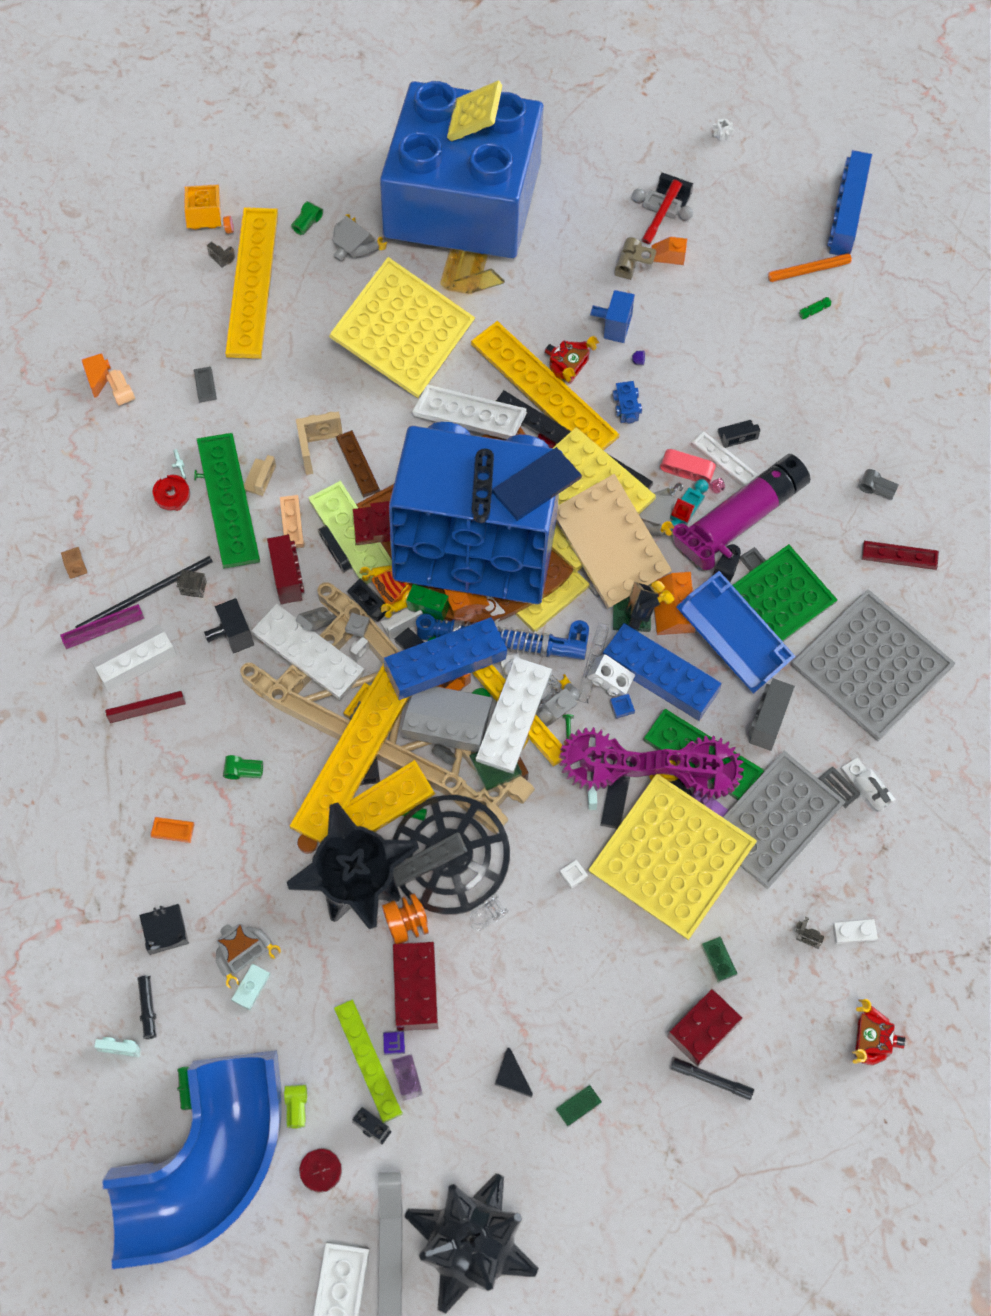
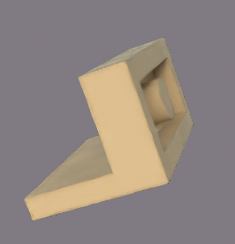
[244,455,276,496]

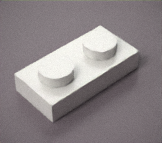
[833,919,878,944]

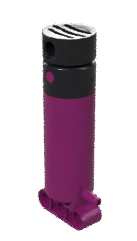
[672,454,811,570]

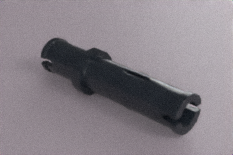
[137,975,157,1040]

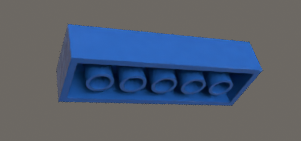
[827,150,872,256]
[384,617,508,700]
[603,623,722,721]

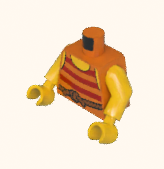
[360,565,413,618]

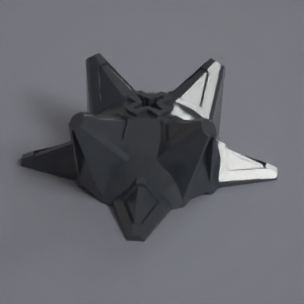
[287,802,419,929]
[404,1173,539,1314]

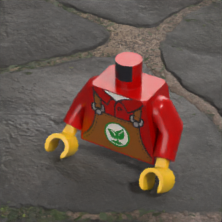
[545,336,599,384]
[852,999,906,1066]

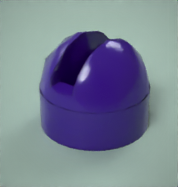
[632,350,645,365]

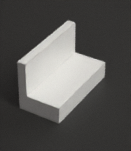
[381,608,422,640]

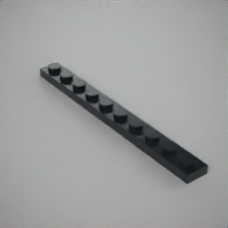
[496,390,653,489]

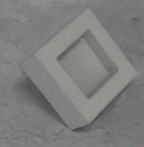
[345,613,370,638]

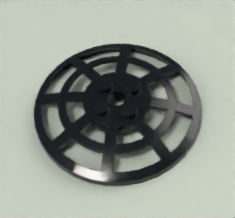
[393,795,510,915]

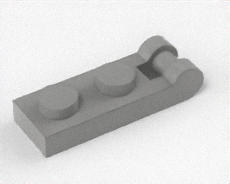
[296,607,337,631]

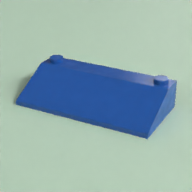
[677,571,796,694]

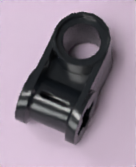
[713,544,741,582]

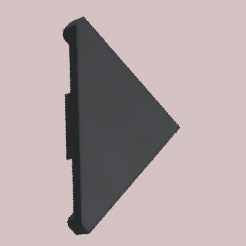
[495,1047,533,1098]

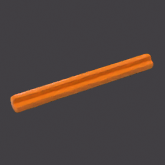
[768,253,852,282]

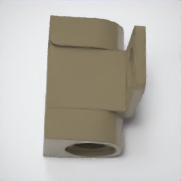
[615,237,656,280]

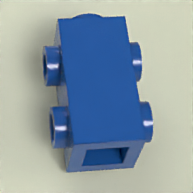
[612,381,642,423]

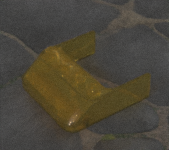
[440,248,505,294]

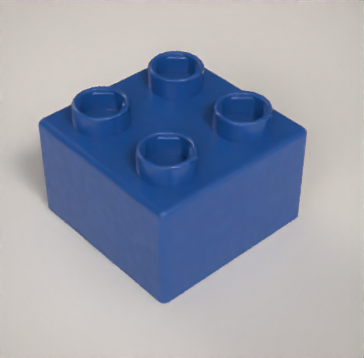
[380,81,544,258]
[389,421,563,604]

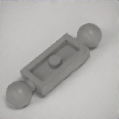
[632,188,693,220]

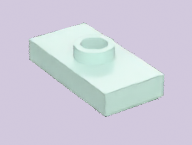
[231,964,271,1010]

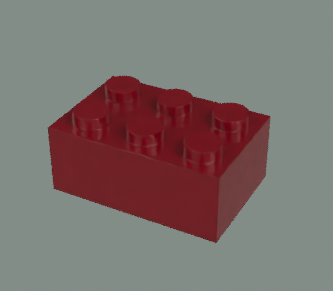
[267,534,305,605]
[667,989,743,1067]

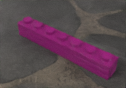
[60,604,145,649]

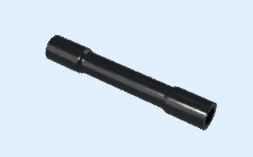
[671,1058,755,1101]

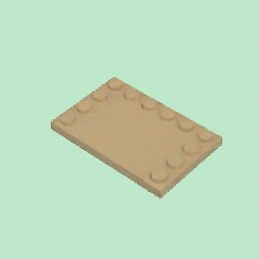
[556,474,672,608]

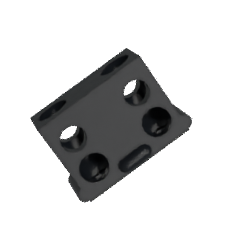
[352,1107,392,1145]

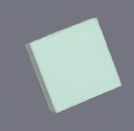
[588,786,597,810]

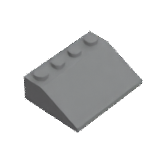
[402,686,493,753]

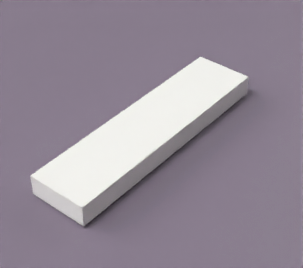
[691,432,758,487]

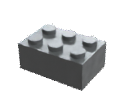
[748,678,795,751]

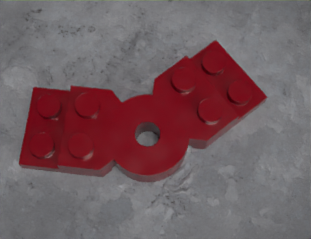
[353,501,391,545]

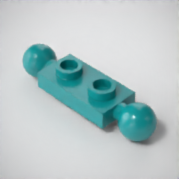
[670,479,709,535]

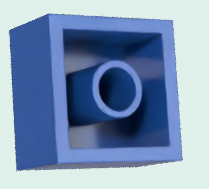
[590,290,635,343]

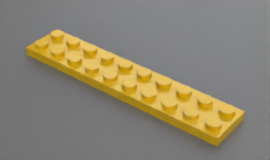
[225,207,278,359]
[471,321,620,450]
[290,663,410,843]

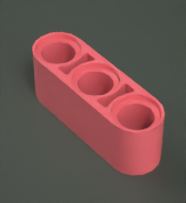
[660,449,716,484]

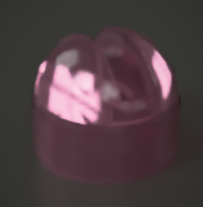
[709,478,725,493]

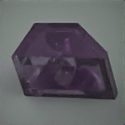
[392,1054,423,1101]

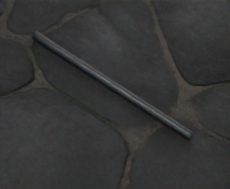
[75,556,213,628]

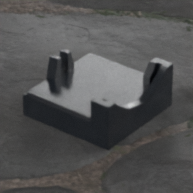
[139,904,189,955]

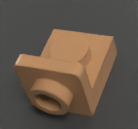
[61,546,87,579]

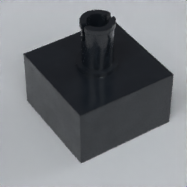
[204,598,254,654]

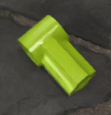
[284,1085,307,1129]

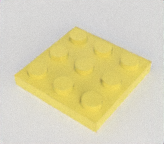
[447,80,503,142]

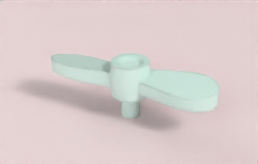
[172,449,187,479]

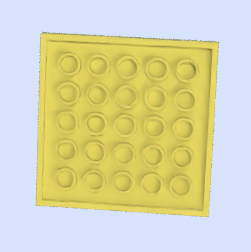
[329,257,475,398]
[552,427,656,571]
[588,774,757,941]

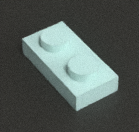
[94,1037,141,1057]

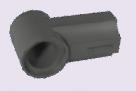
[859,469,899,500]

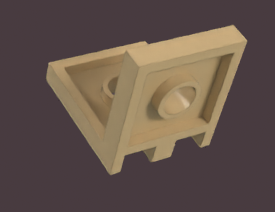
[296,412,343,475]

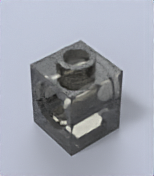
[176,570,207,598]

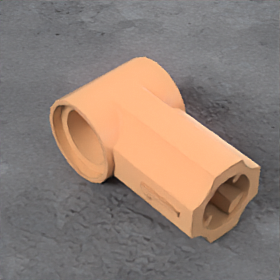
[106,370,135,406]

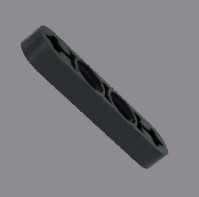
[472,448,494,523]

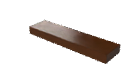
[336,430,380,498]

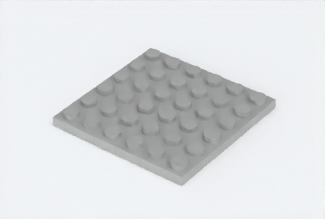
[791,589,955,741]

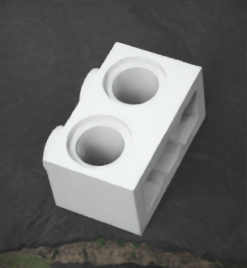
[587,654,635,697]

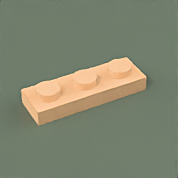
[280,495,304,548]

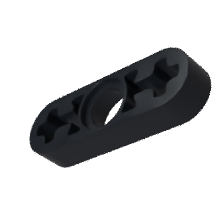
[317,525,352,573]

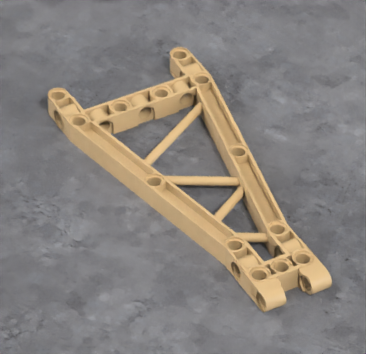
[240,582,535,834]

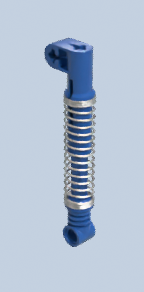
[416,614,589,660]

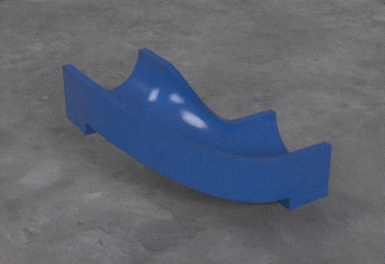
[102,1050,282,1270]

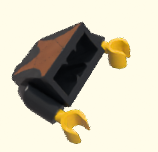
[626,581,674,630]

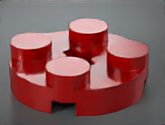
[152,475,190,511]

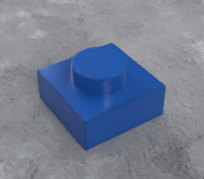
[610,694,635,719]

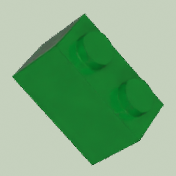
[406,584,450,621]

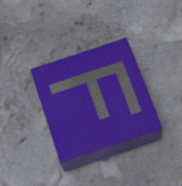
[383,1031,405,1055]

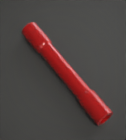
[641,180,682,245]

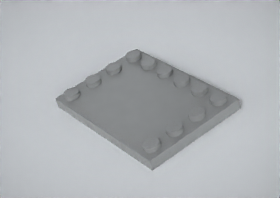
[723,751,846,889]

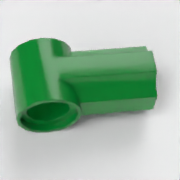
[291,201,323,236]
[223,755,263,780]

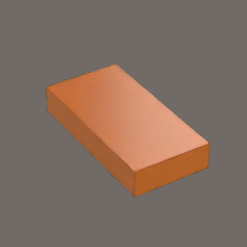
[151,817,195,843]

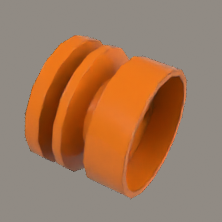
[382,893,429,944]

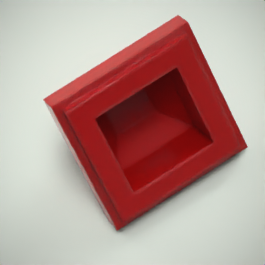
[671,498,695,523]

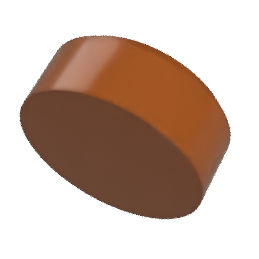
[297,835,318,854]

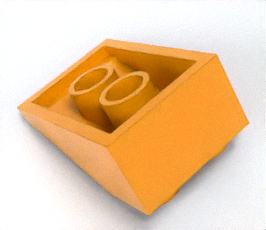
[184,184,221,229]

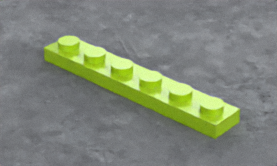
[334,999,403,1123]

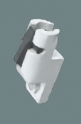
[841,757,896,812]

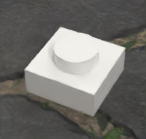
[350,637,369,662]
[560,860,588,889]

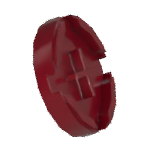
[299,1148,342,1193]

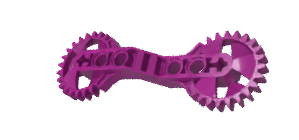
[559,727,744,799]

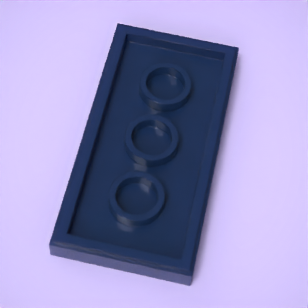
[492,447,582,521]

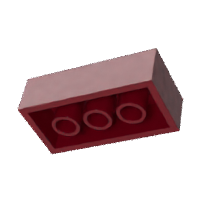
[393,942,438,1031]

